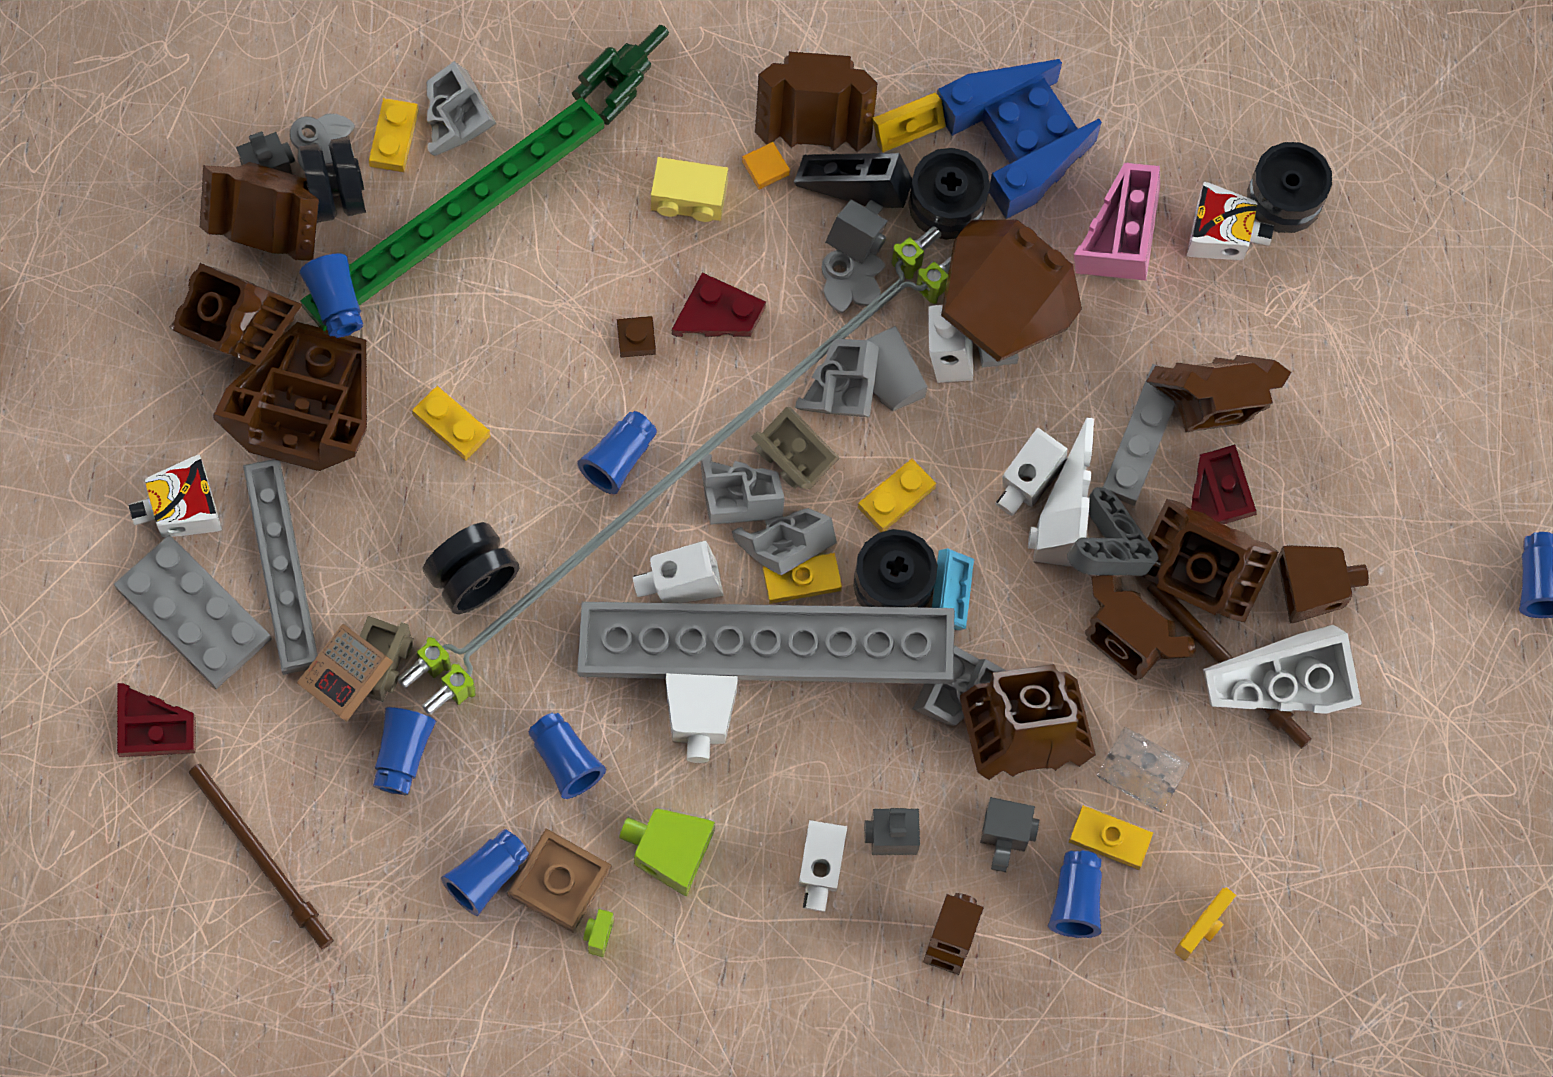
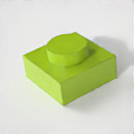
[583,909,614,957]

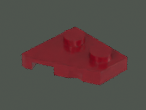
[672,272,766,337]
[1191,445,1257,524]
[117,683,196,757]

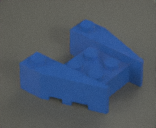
[937,59,1102,219]

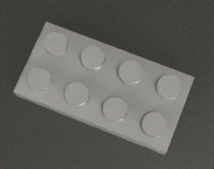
[114,535,272,689]

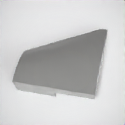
[427,61,496,156]
[867,326,927,411]
[795,339,879,417]
[700,454,784,525]
[732,508,837,575]
[913,645,1006,726]

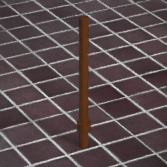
[1147,582,1312,749]
[189,764,334,949]

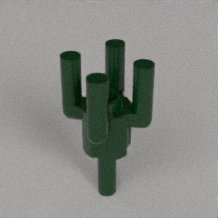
[572,25,669,125]

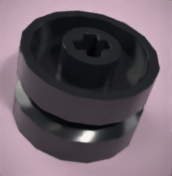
[299,136,366,223]
[1247,142,1332,233]
[908,148,990,240]
[423,522,520,614]
[853,529,938,608]

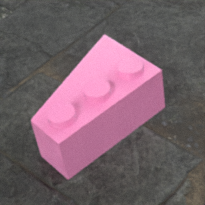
[1074,163,1160,281]

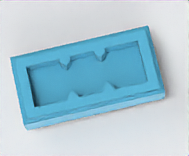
[932,548,974,631]

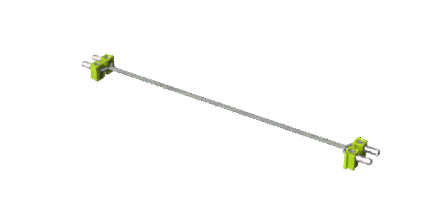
[398,226,951,715]

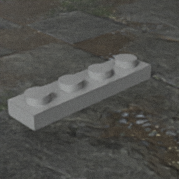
[1103,364,1175,506]

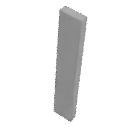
[243,459,318,675]

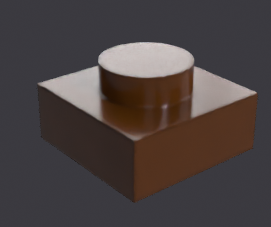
[617,316,656,358]

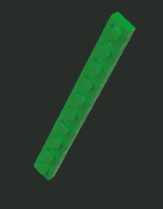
[300,97,604,332]

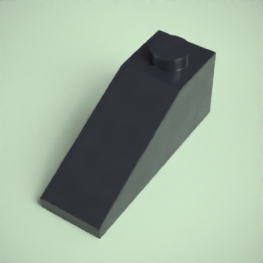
[794,153,912,208]

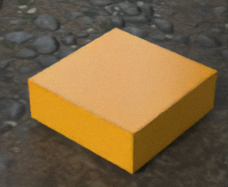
[742,142,790,190]

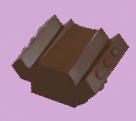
[755,51,878,152]
[199,162,319,261]
[169,263,303,366]
[1146,355,1292,432]
[1142,499,1279,623]
[1085,575,1196,680]
[959,664,1096,780]

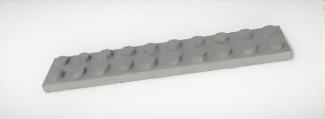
[577,602,955,684]

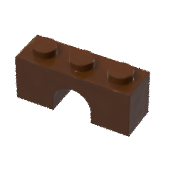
[923,893,984,975]

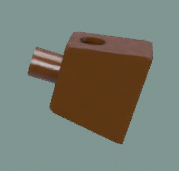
[1277,545,1369,623]

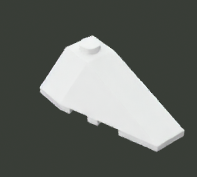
[1028,418,1094,567]
[1203,625,1361,714]

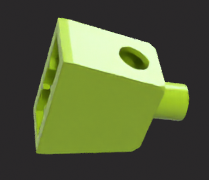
[619,808,715,896]

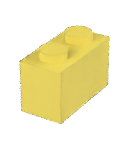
[651,157,728,222]

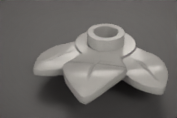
[290,113,355,170]
[822,250,885,313]

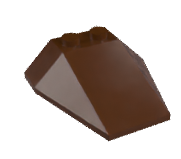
[941,219,1082,362]
[213,322,367,471]

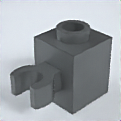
[236,131,295,174]
[825,200,888,264]
[980,797,1040,872]
[864,808,920,855]

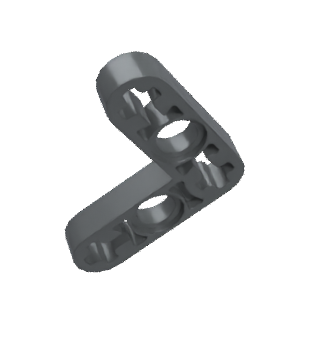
[1067,487,1158,576]

